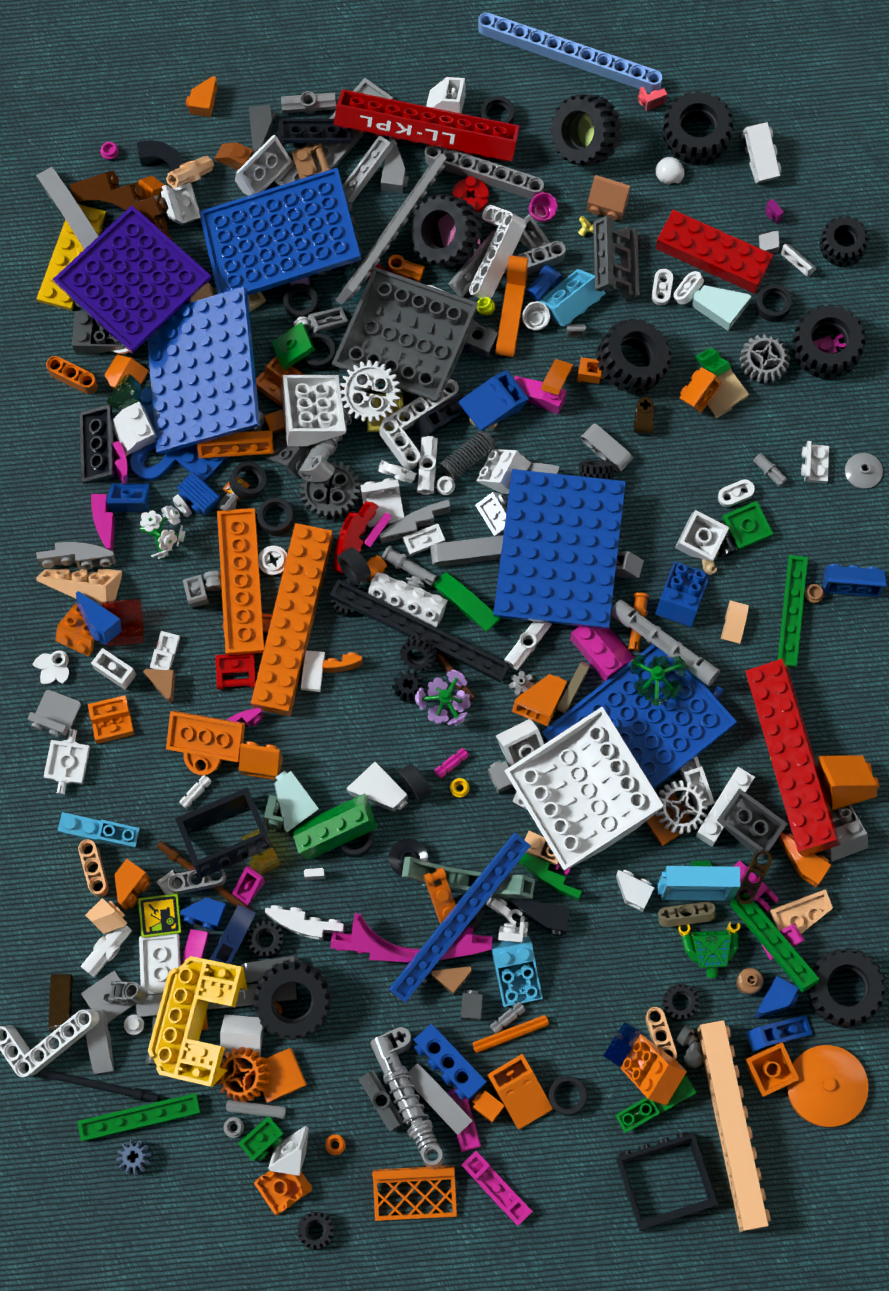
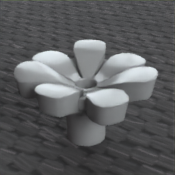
[509,671,534,696]

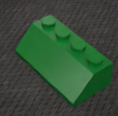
[293,793,377,860]

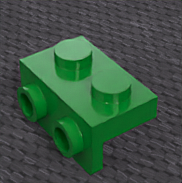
[238,1116,285,1162]

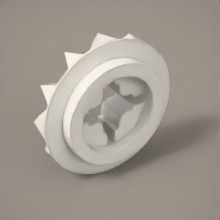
[258,546,287,576]

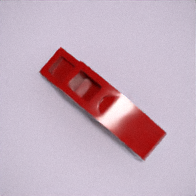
[333,501,379,573]

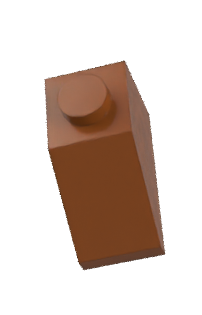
[214,142,253,170]

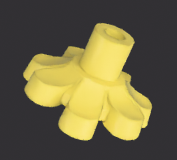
[578,216,594,237]

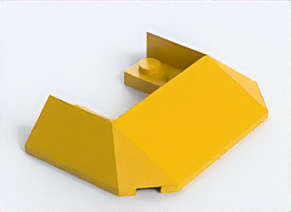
[148,956,248,1087]

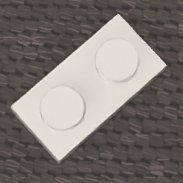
[403,524,445,556]

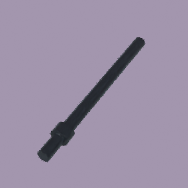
[40,1069,159,1102]

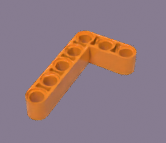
[495,255,528,357]

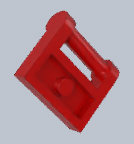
[215,653,256,690]

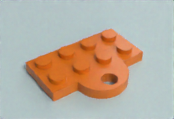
[166,711,245,775]

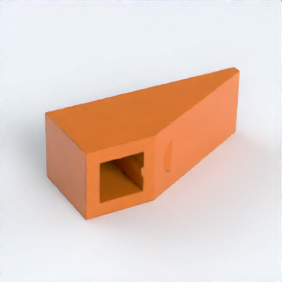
[777,832,831,888]

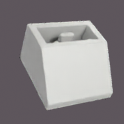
[426,77,466,113]
[476,449,531,494]

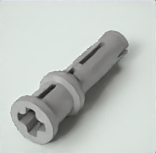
[381,545,437,586]

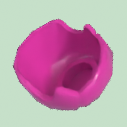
[529,192,558,223]

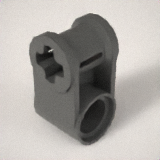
[108,981,148,1005]

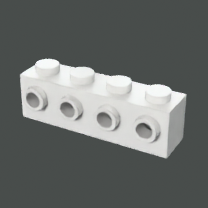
[368,572,448,627]

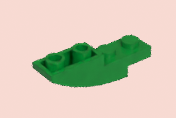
[615,1075,697,1133]

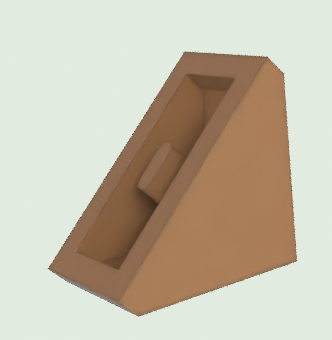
[143,669,175,704]
[431,967,471,995]

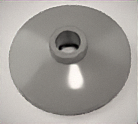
[845,453,883,489]

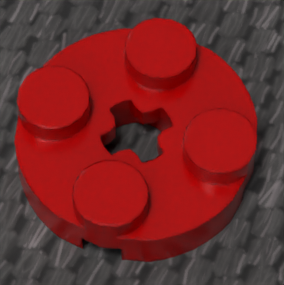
[452,176,489,213]

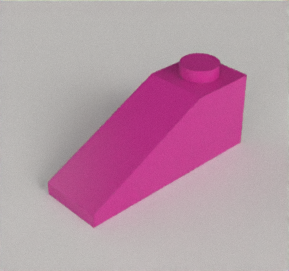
[514,376,566,415]

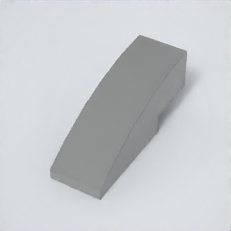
[85,1009,114,1074]

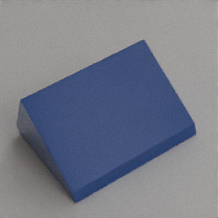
[107,484,149,512]

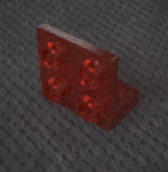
[102,599,145,646]

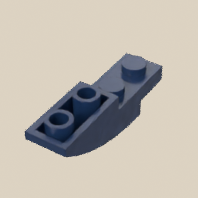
[210,904,256,964]

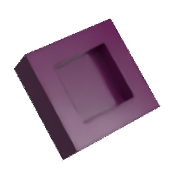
[765,199,784,224]

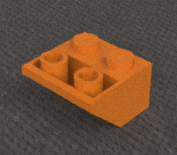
[239,742,283,781]
[115,859,151,911]

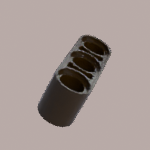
[736,849,772,904]
[48,974,73,1032]

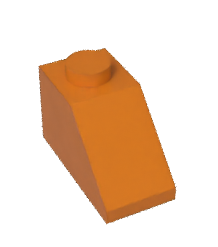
[186,76,218,117]

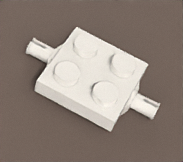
[44,729,90,795]

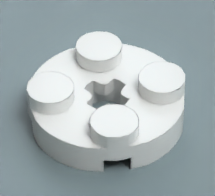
[378,460,417,483]

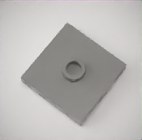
[81,971,136,1024]

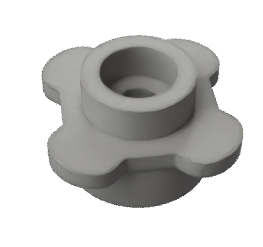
[406,576,425,588]

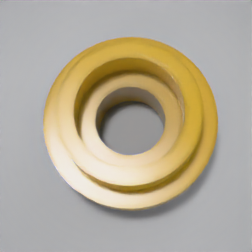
[450,778,470,798]

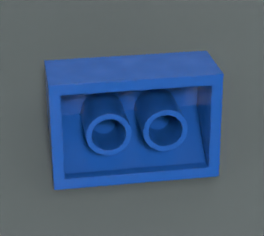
[823,564,886,597]

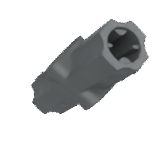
[358,1070,404,1132]

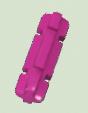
[434,748,468,778]

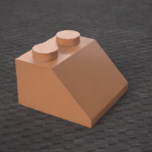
[587,175,630,221]

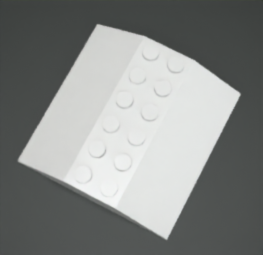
[504,707,664,871]

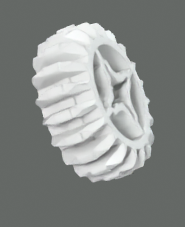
[655,780,708,834]

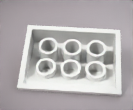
[281,375,346,446]

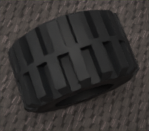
[820,215,869,267]

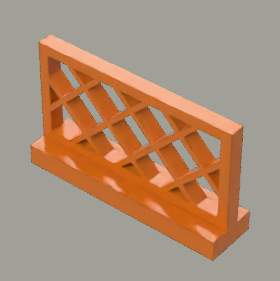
[372,1165,457,1221]

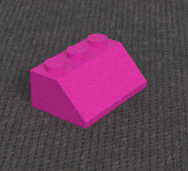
[570,626,634,681]

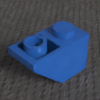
[180,898,227,930]

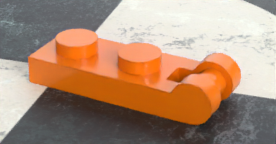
[423,867,456,924]

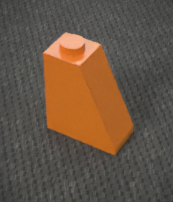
[512,674,567,727]

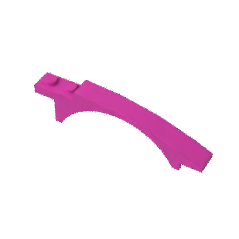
[330,913,492,962]

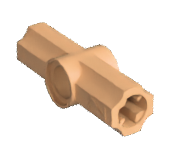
[166,156,214,188]

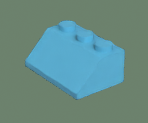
[539,269,606,327]

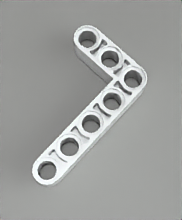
[469,205,526,299]
[379,379,458,469]
[0,1009,99,1077]

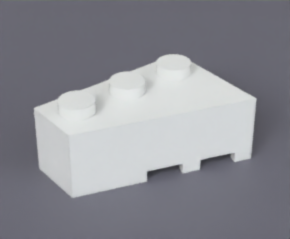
[740,122,781,183]

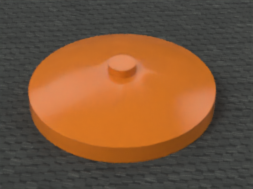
[786,1045,868,1128]

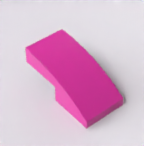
[112,441,127,485]

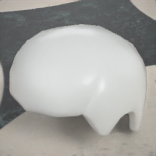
[656,157,684,185]
[522,301,550,331]

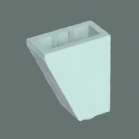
[692,285,751,331]
[274,771,319,833]

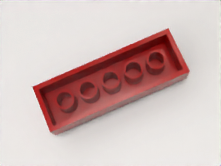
[656,210,773,294]

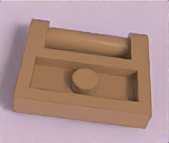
[291,143,331,179]

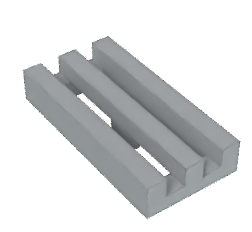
[308,307,349,333]

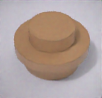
[805,584,824,603]

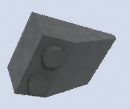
[717,788,788,858]

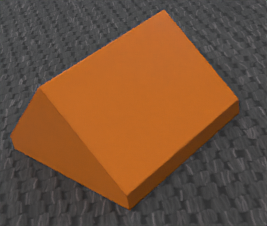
[745,1042,799,1097]

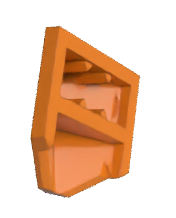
[105,354,149,392]

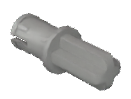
[753,453,786,486]

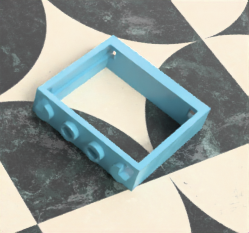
[657,866,740,901]

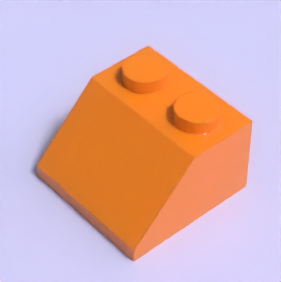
[680,367,722,414]

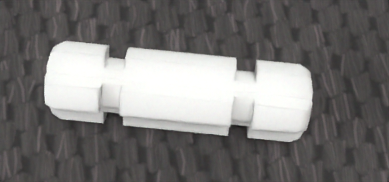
[180,775,211,809]

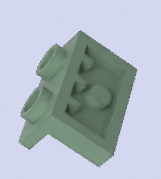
[263,795,284,832]

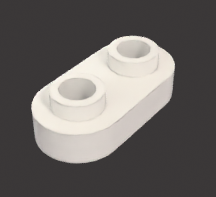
[652,269,673,305]
[674,271,704,304]
[718,480,754,507]

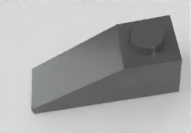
[249,105,276,155]

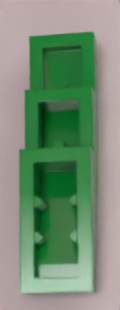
[432,572,500,633]
[518,853,582,902]

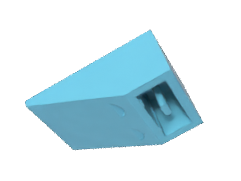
[491,936,543,1007]

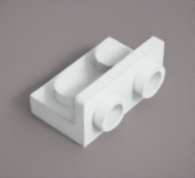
[801,441,829,484]
[475,492,508,536]
[498,916,528,942]

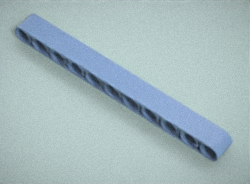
[478,13,662,93]

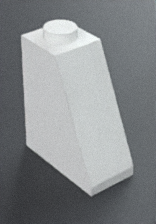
[347,762,408,812]

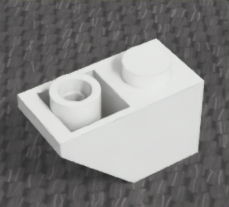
[616,870,654,912]

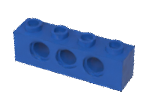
[414,1023,487,1102]

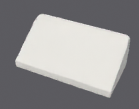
[781,244,816,277]

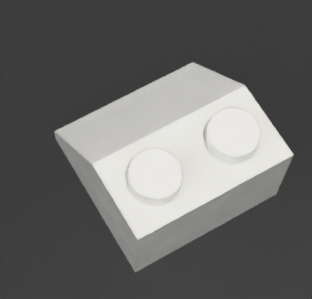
[113,402,157,456]
[675,510,729,561]
[496,719,544,767]

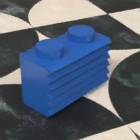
[177,472,221,516]

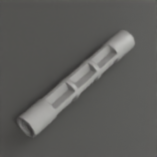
[610,599,720,686]

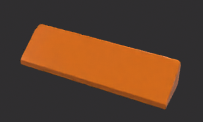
[197,430,274,458]

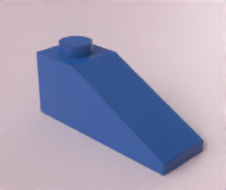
[76,591,122,645]
[746,1015,813,1052]

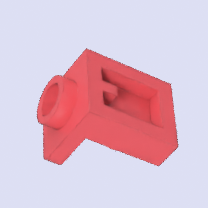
[638,87,667,111]

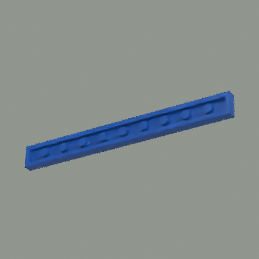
[389,832,531,1002]

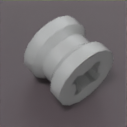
[204,571,222,591]

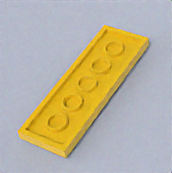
[36,204,107,311]

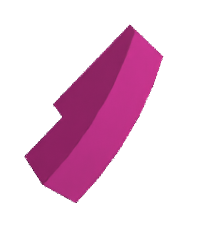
[91,494,115,552]

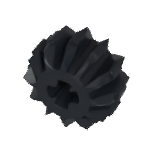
[392,670,425,703]

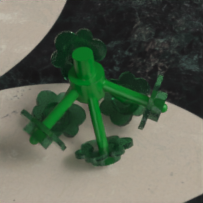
[630,654,687,706]

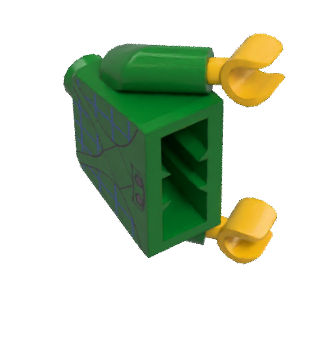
[678,922,740,978]

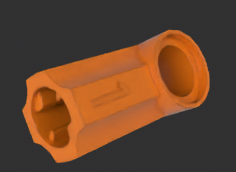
[388,255,425,283]

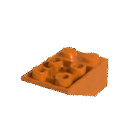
[621,1034,687,1105]
[487,1054,553,1130]

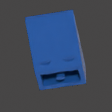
[458,370,529,431]
[655,561,710,627]

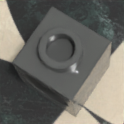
[461,990,483,1021]

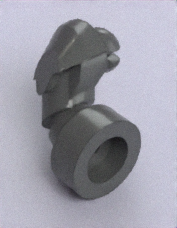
[676,1025,703,1068]

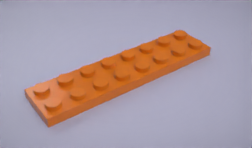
[217,508,264,656]

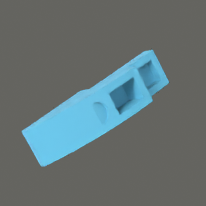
[57,812,140,848]

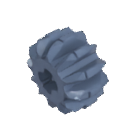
[116,1140,152,1175]

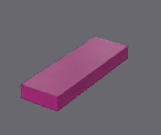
[446,1089,481,1152]

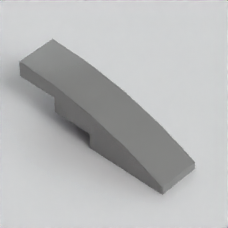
[379,499,451,544]
[408,1063,473,1135]

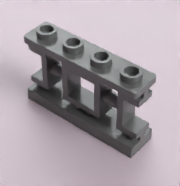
[593,216,639,301]

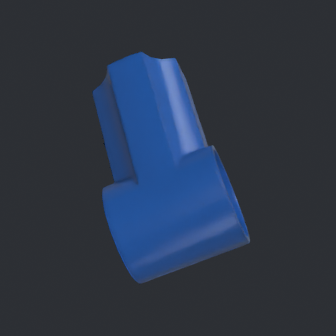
[526,264,562,301]

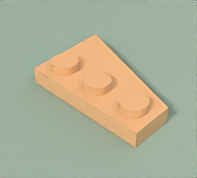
[769,889,833,934]

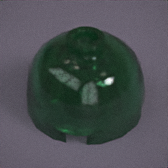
[106,373,142,411]

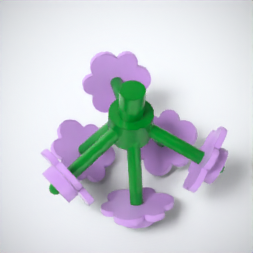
[415,670,471,725]

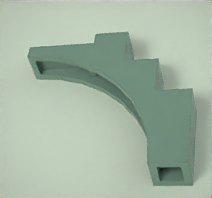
[402,857,535,899]

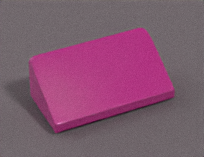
[181,929,210,965]

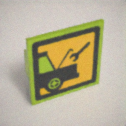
[138,894,181,938]

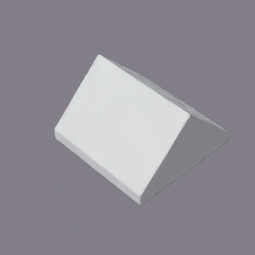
[220,1015,264,1058]
[268,1126,309,1176]

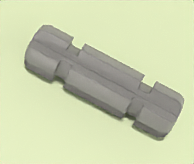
[490,1002,525,1034]

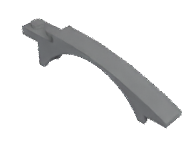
[36,167,98,250]

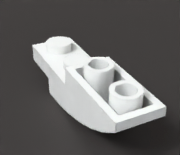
[265,905,345,940]

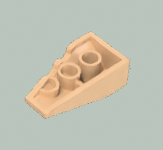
[36,569,122,608]

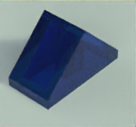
[603,1022,641,1067]

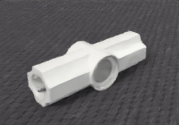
[417,436,438,495]
[504,621,552,670]
[81,925,132,978]

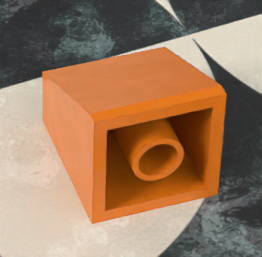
[818,755,879,810]

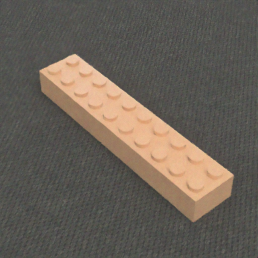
[697,1020,771,1232]

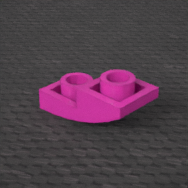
[227,708,264,727]

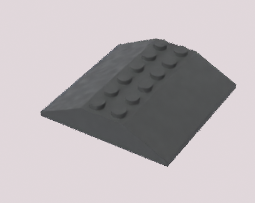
[332,267,478,402]

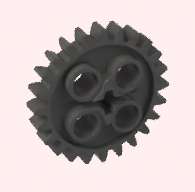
[300,460,361,519]

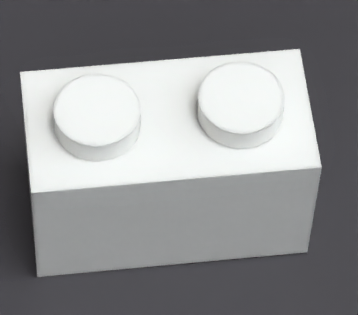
[91,648,136,690]

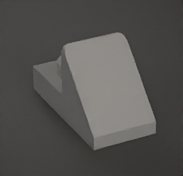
[183,575,209,608]

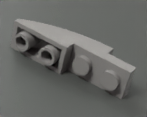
[36,542,116,570]

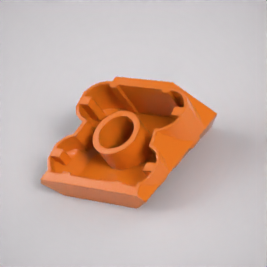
[254,1171,312,1216]

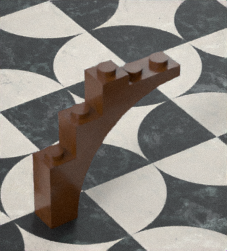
[69,170,173,241]

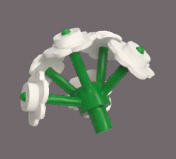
[140,505,186,559]

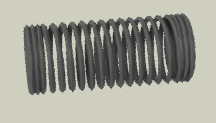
[440,429,497,482]

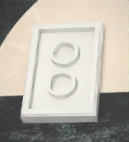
[139,933,181,996]

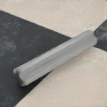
[226,1100,286,1119]

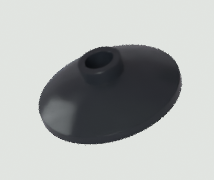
[389,838,428,876]

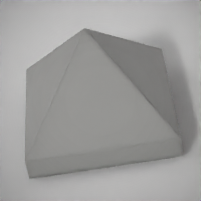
[216,493,237,511]

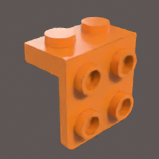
[55,604,95,656]

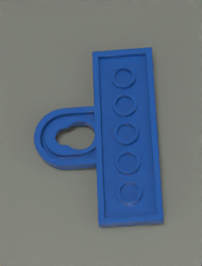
[126,387,229,483]

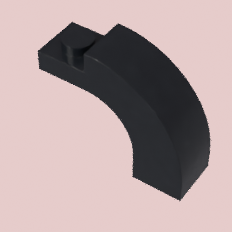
[137,140,184,185]

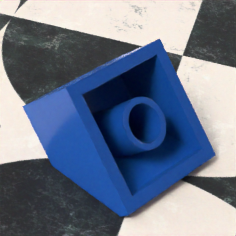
[754,976,799,1019]

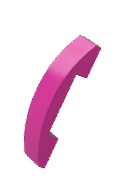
[461,1151,533,1226]

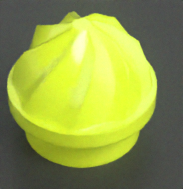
[477,297,495,316]

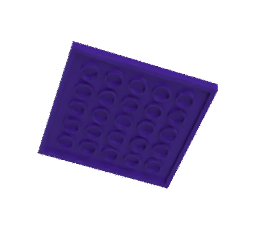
[53,206,211,353]

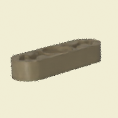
[557,661,590,714]
[658,902,716,927]

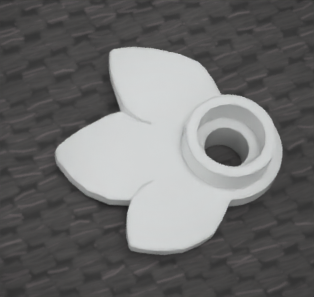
[33,651,69,684]

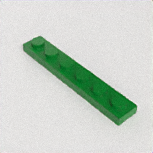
[777,555,808,668]
[730,892,819,993]
[77,1093,201,1142]

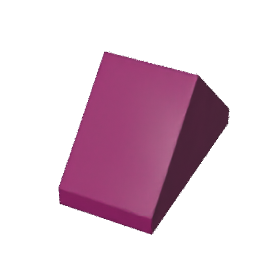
[232,866,265,906]

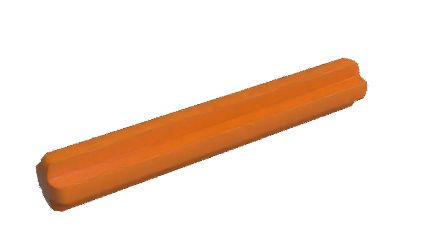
[473,1015,549,1053]

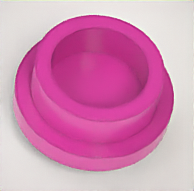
[100,142,119,160]

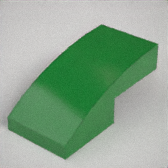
[695,348,731,377]

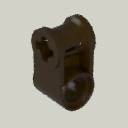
[634,397,654,435]

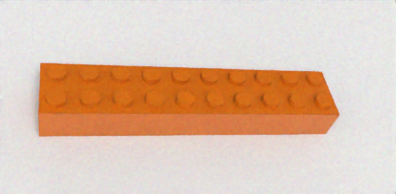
[251,523,334,717]

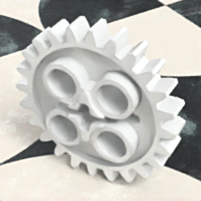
[339,360,401,422]

